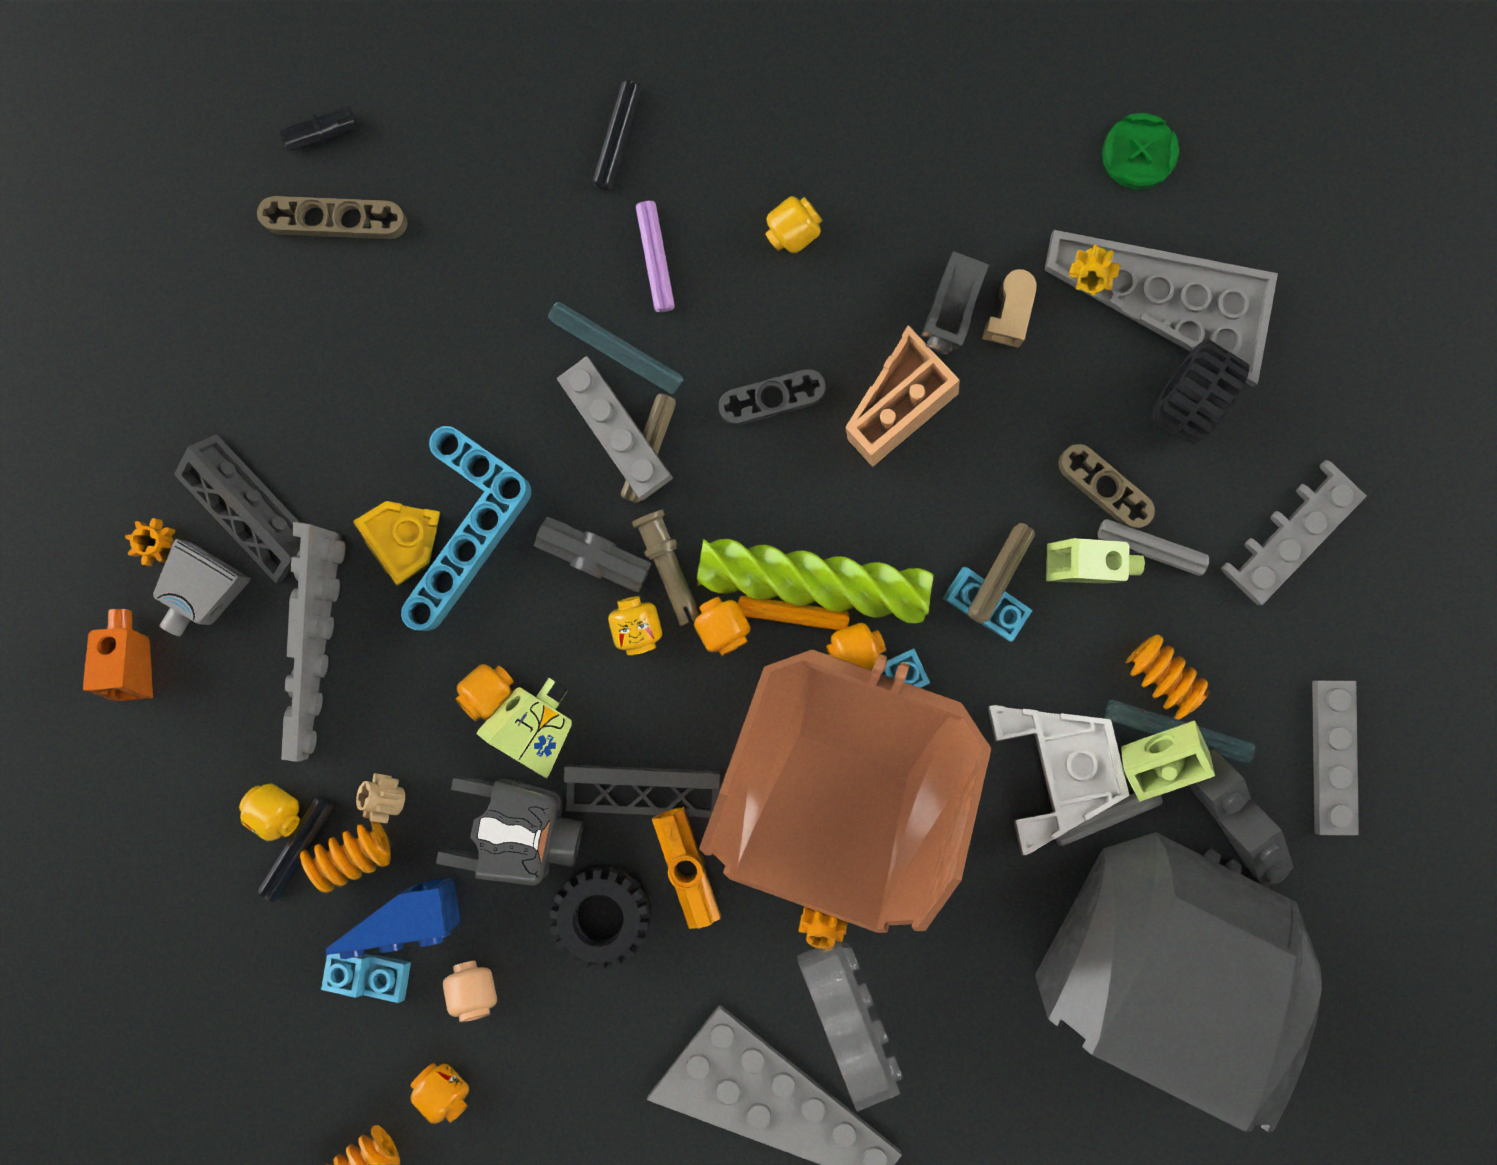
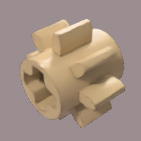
[356,773,405,824]

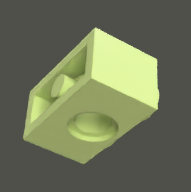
[1121,720,1215,802]

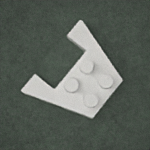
[988,705,1130,856]

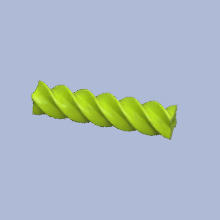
[697,538,934,624]

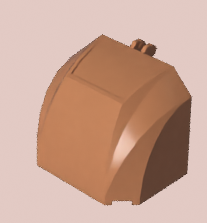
[699,649,991,933]

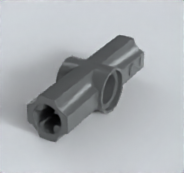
[534,517,652,593]

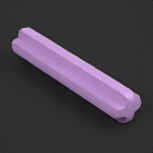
[636,201,675,312]

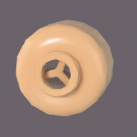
[443,961,497,1022]

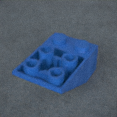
[325,877,461,959]

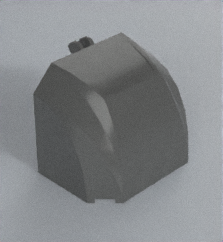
[1035,832,1322,1132]

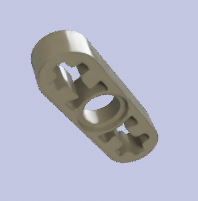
[1058,444,1155,529]

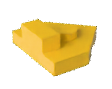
[353,501,440,586]

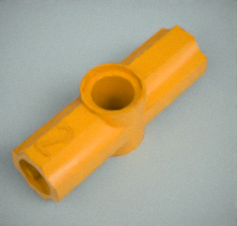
[652,807,721,929]

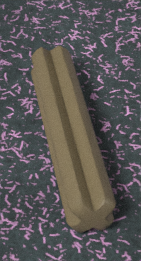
[621,394,676,503]
[968,523,1035,624]

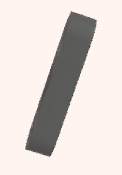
[718,369,826,426]

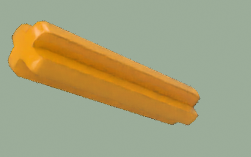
[738,596,850,631]

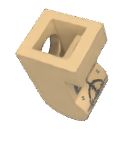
[982,269,1037,348]

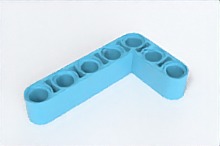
[401,426,531,631]

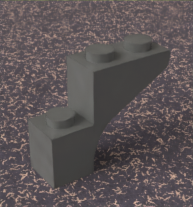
[920,251,989,355]
[1189,748,1294,887]

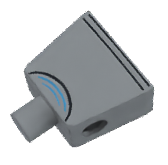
[153,539,251,637]

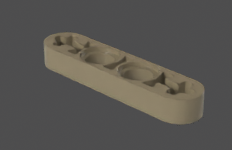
[257,196,408,239]

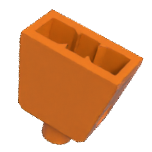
[83,609,153,702]

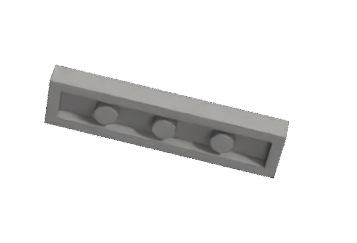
[556,356,673,501]
[1312,680,1359,835]

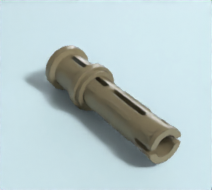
[631,509,701,626]

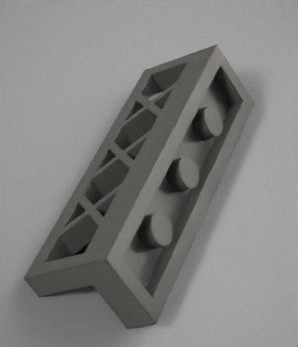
[174,434,301,583]
[564,764,721,818]

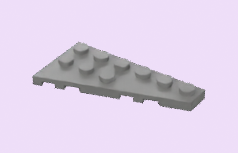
[1044,230,1278,387]
[281,522,345,762]
[647,1004,902,1165]

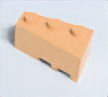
[846,325,960,467]

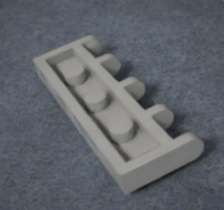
[1221,460,1367,605]

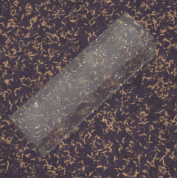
[797,941,903,1112]

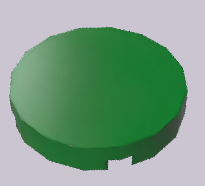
[1102,113,1180,190]

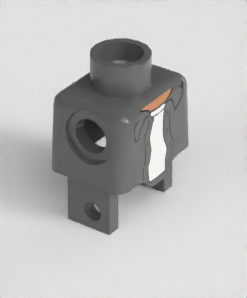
[436,775,583,886]

